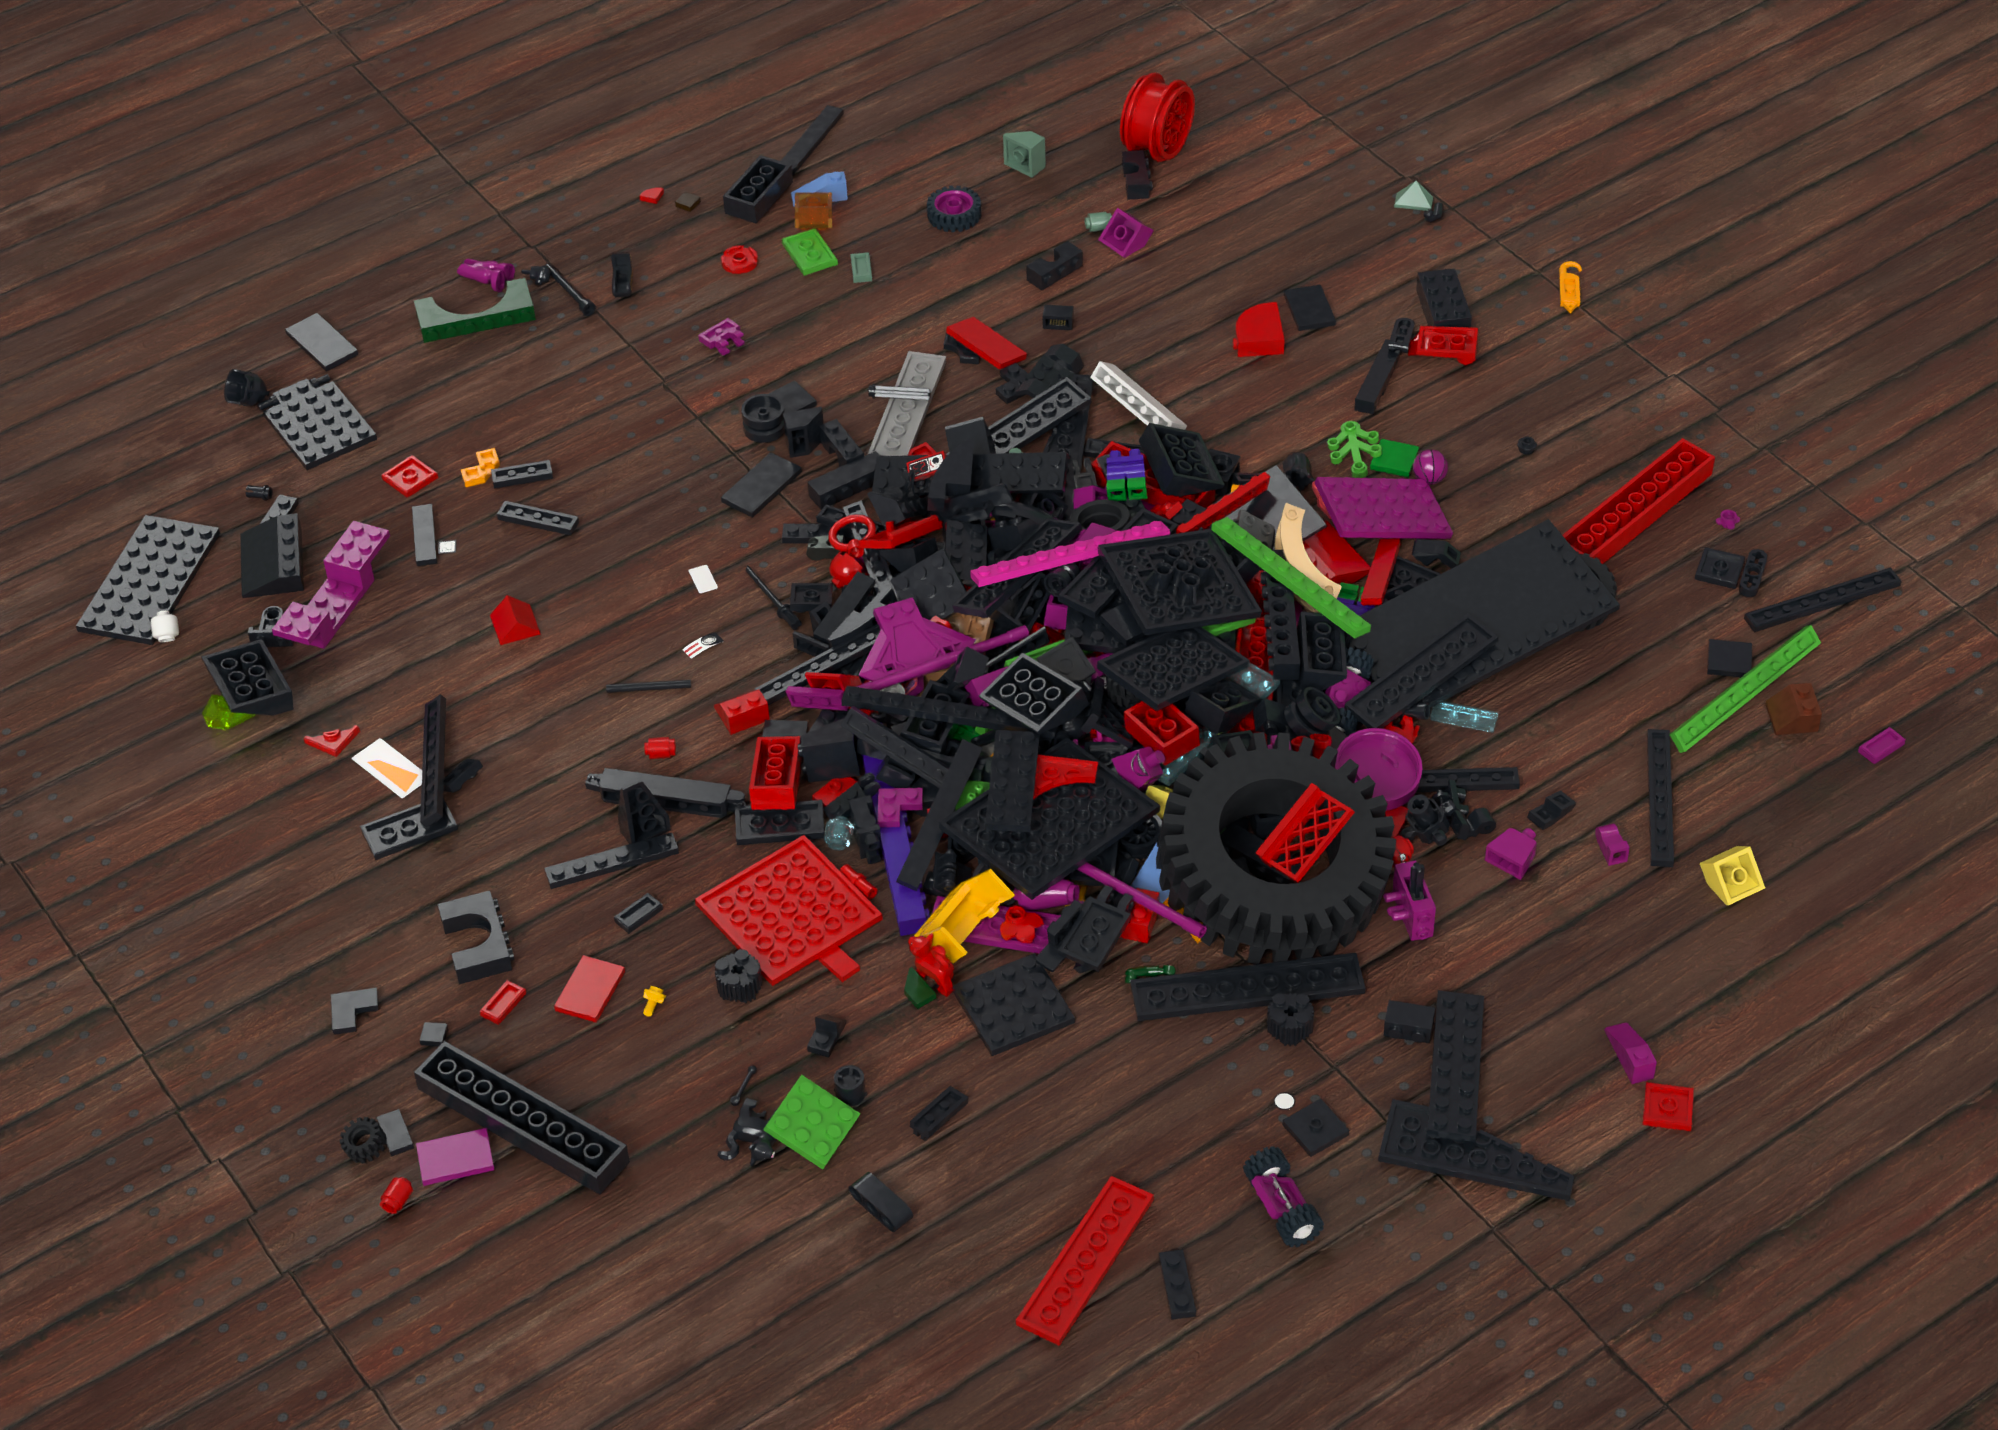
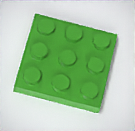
[764,1075,860,1169]

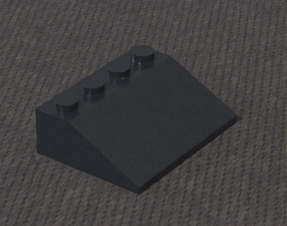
[1139,423,1225,497]
[240,513,304,598]
[201,639,294,716]
[979,653,1089,734]

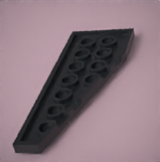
[1378,1099,1574,1201]

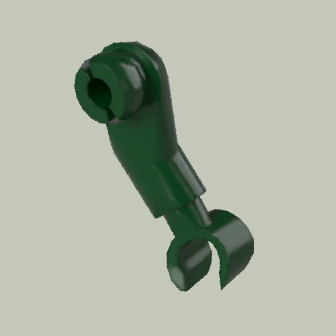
[1125,965,1176,983]

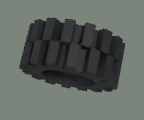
[339,1117,387,1163]

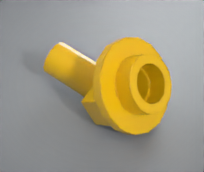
[643,986,666,1017]

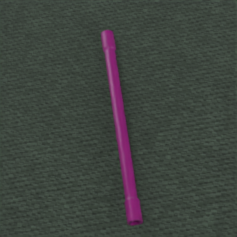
[856,625,1029,690]
[1077,862,1207,938]

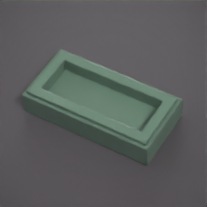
[850,252,872,283]

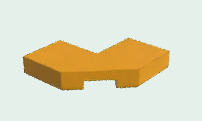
[461,448,500,487]

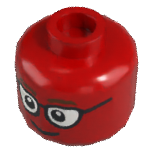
[1392,835,1414,868]

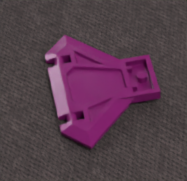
[859,597,976,682]

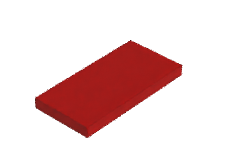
[946,317,1027,370]

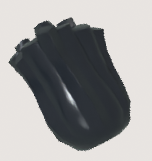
[1282,452,1315,491]

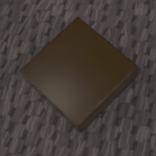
[675,192,701,212]

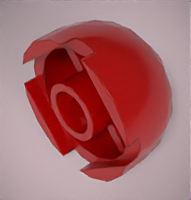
[829,551,869,589]

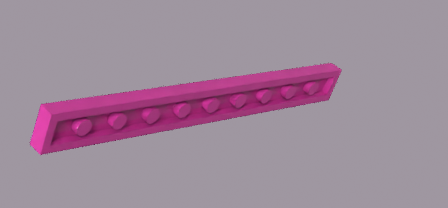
[970,521,1170,587]

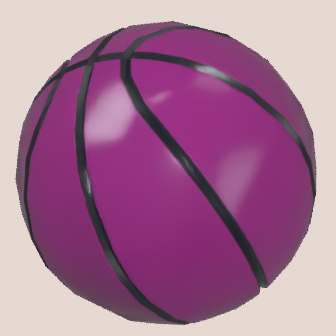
[1413,449,1448,485]

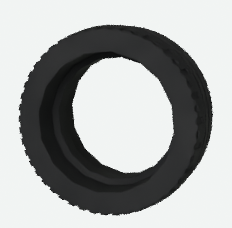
[1070,500,1131,531]

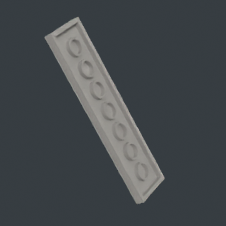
[868,351,946,456]

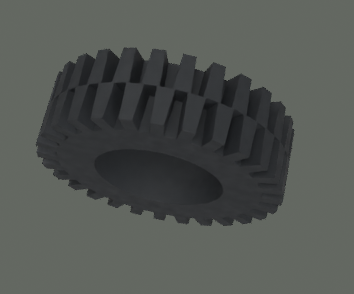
[1156,732,1396,964]

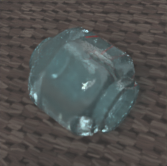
[824,816,854,850]

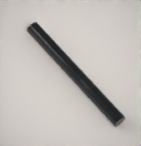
[606,679,691,693]

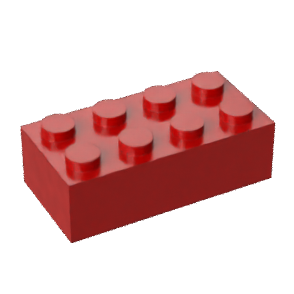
[749,736,802,810]

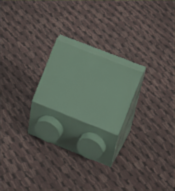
[1003,131,1046,177]

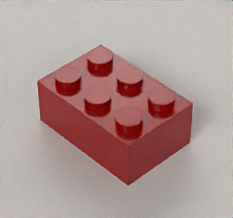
[1124,701,1200,766]

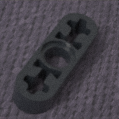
[1739,549,1768,597]

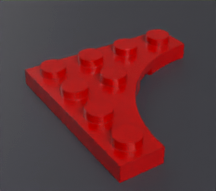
[1033,755,1098,800]

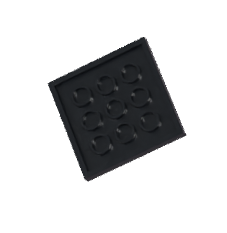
[953,953,1075,1056]

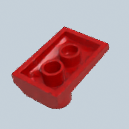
[1408,326,1478,365]

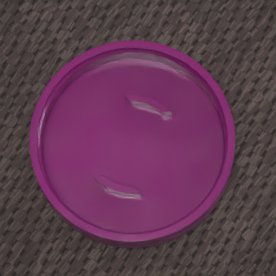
[1335,728,1422,810]

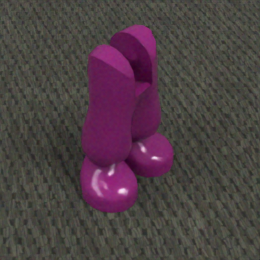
[457,258,515,292]

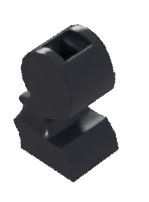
[1450,808,1496,840]

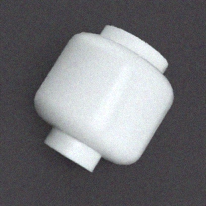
[150,611,179,642]

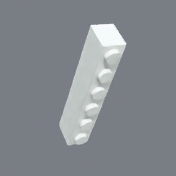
[1090,361,1187,430]

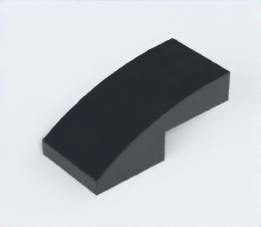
[1527,790,1576,830]

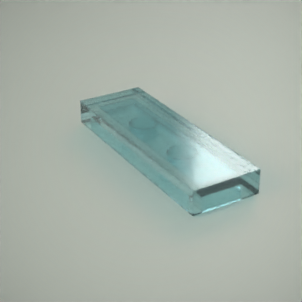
[1430,701,1498,733]

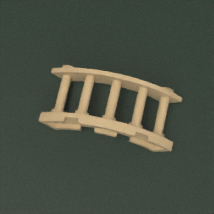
[1274,503,1342,613]

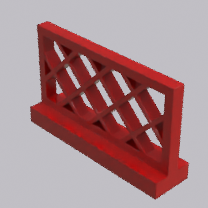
[1255,783,1355,883]

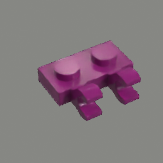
[698,318,745,356]

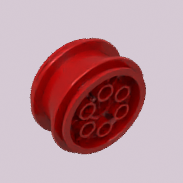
[1120,72,1195,162]

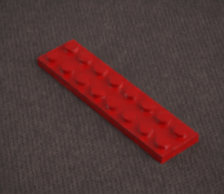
[1016,1176,1154,1346]

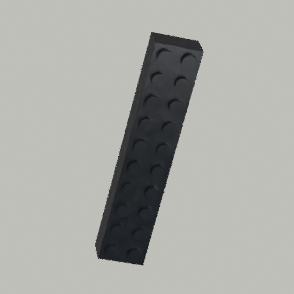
[414,1041,630,1195]

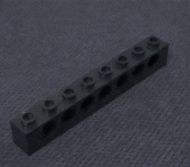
[1259,550,1300,680]

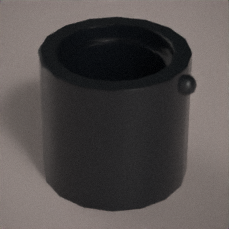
[834,1065,867,1106]

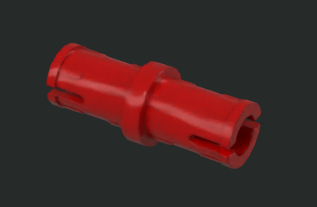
[839,864,878,900]

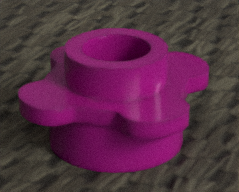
[1716,510,1740,529]

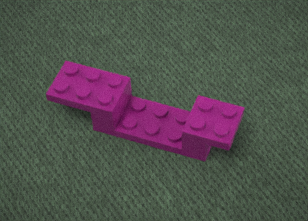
[272,521,390,649]

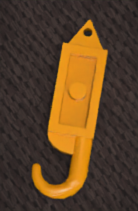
[1559,261,1582,313]

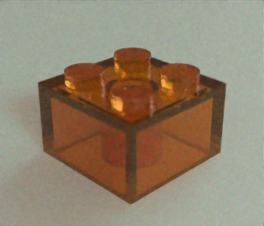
[795,192,832,230]

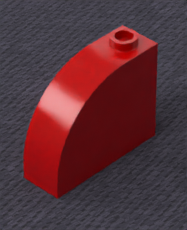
[1232,302,1284,357]

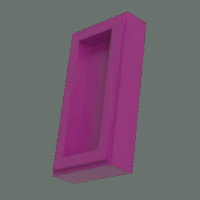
[1858,727,1906,764]

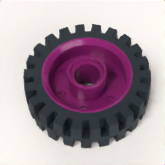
[927,186,981,232]

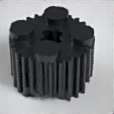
[715,949,762,1004]
[1267,993,1314,1047]

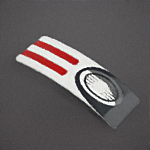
[683,632,724,659]

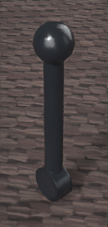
[731,1065,757,1106]

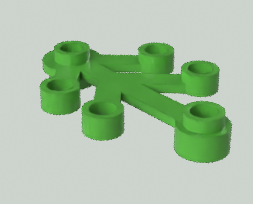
[1327,421,1382,478]

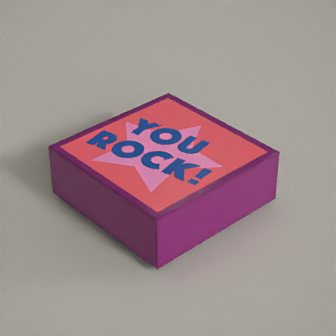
[904,675,924,696]

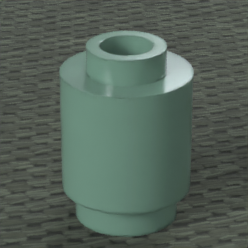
[1084,211,1112,232]

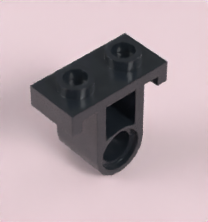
[248,606,294,647]

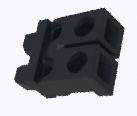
[849,795,882,864]

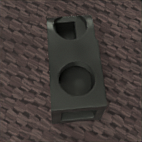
[806,535,847,561]

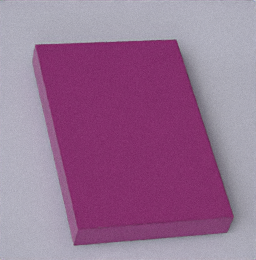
[416,1128,494,1186]

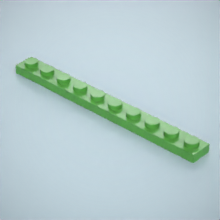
[1211,517,1371,639]
[1669,625,1821,753]

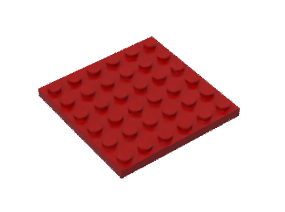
[695,835,883,986]

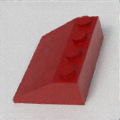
[1303,520,1371,585]

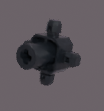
[1399,795,1457,846]

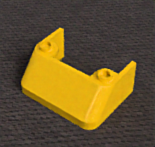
[914,869,1015,964]

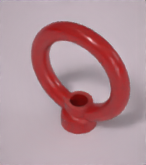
[828,514,876,558]

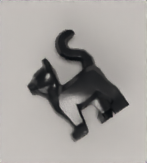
[717,1098,778,1166]

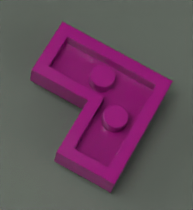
[878,788,923,827]

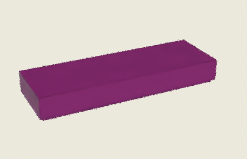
[785,686,849,711]

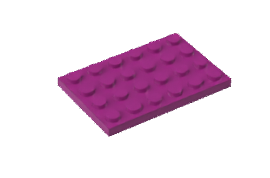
[1315,477,1453,539]

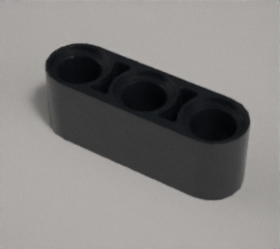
[849,1172,913,1232]

